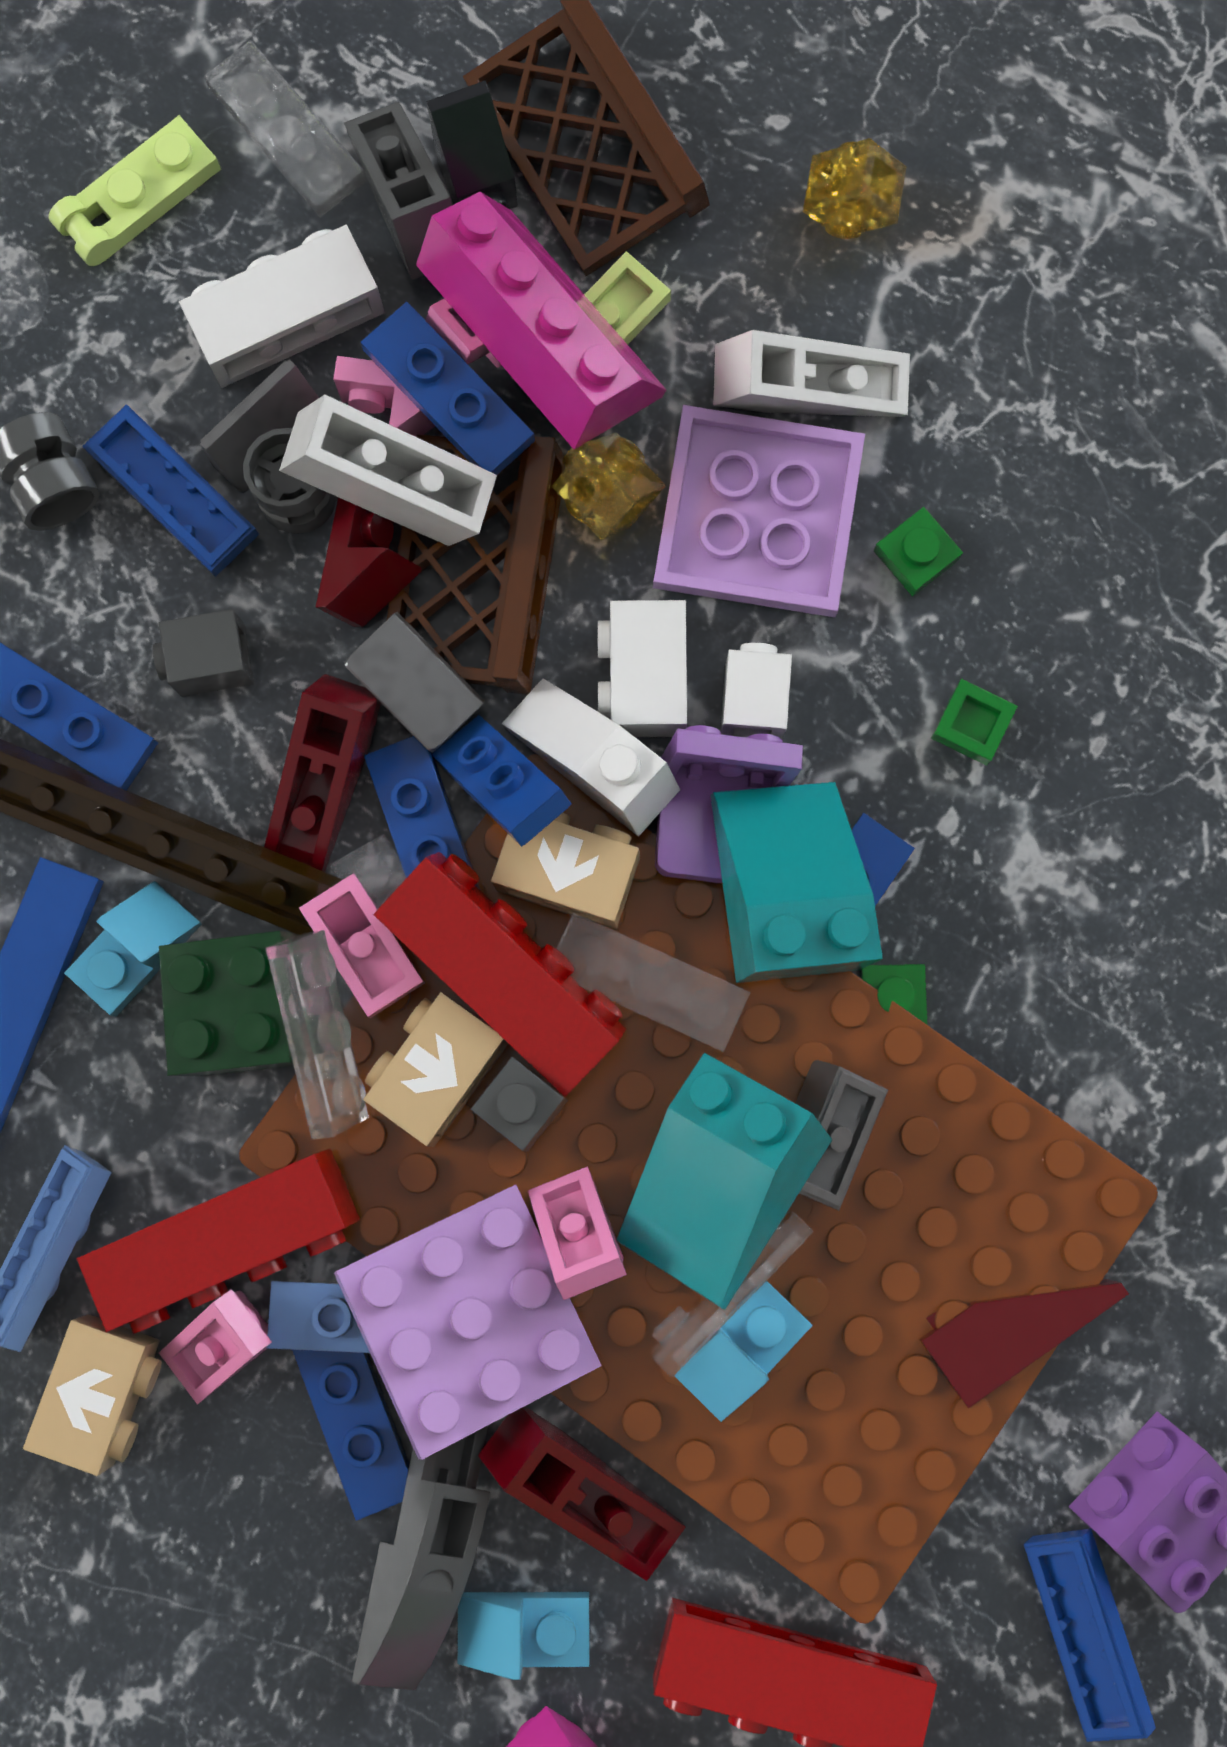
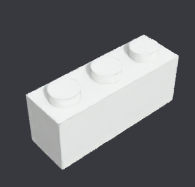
[179,224,385,388]
[279,394,497,546]

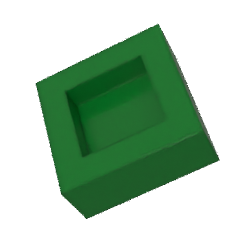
[874,507,963,597]
[931,679,1018,766]
[860,964,927,1024]

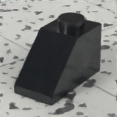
[426,81,518,209]

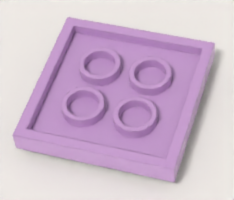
[653,405,865,617]
[334,1185,602,1460]

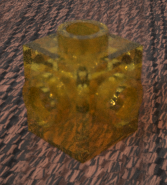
[803,138,907,239]
[552,432,666,541]

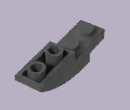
[352,1426,490,1690]

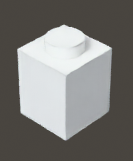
[720,643,792,739]

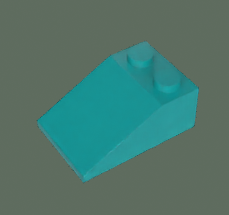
[710,782,883,983]
[617,1053,832,1310]

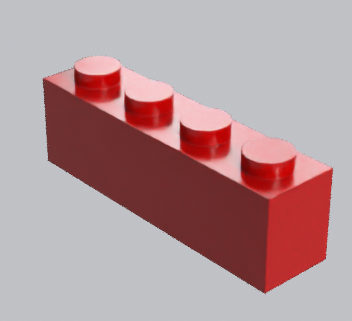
[373,851,627,1097]
[76,1148,360,1334]
[653,1597,937,1747]

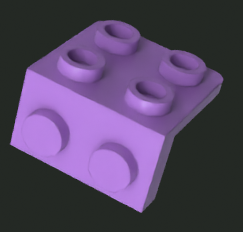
[655,725,803,883]
[1069,1412,1227,1613]

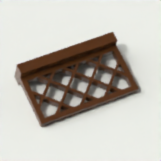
[463,0,710,276]
[386,434,567,695]

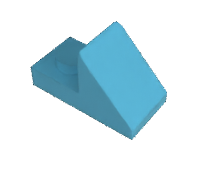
[64,881,202,1017]
[673,1277,813,1422]
[457,1592,590,1680]

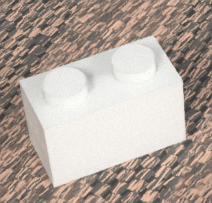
[598,600,687,737]

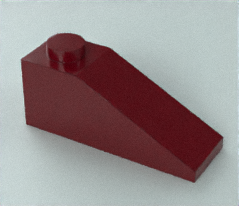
[264,674,381,872]
[919,1279,1129,1409]
[478,1406,686,1581]

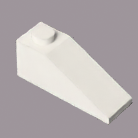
[713,330,910,417]
[502,678,680,837]

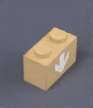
[491,813,640,930]
[363,992,509,1147]
[23,1314,162,1476]

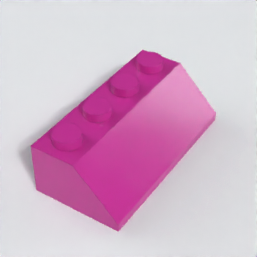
[416,192,666,450]

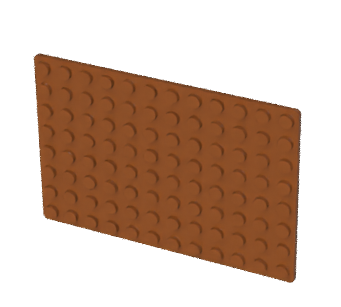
[239,754,1158,1624]

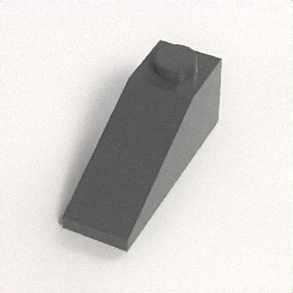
[344,101,452,280]

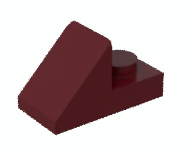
[316,497,422,627]

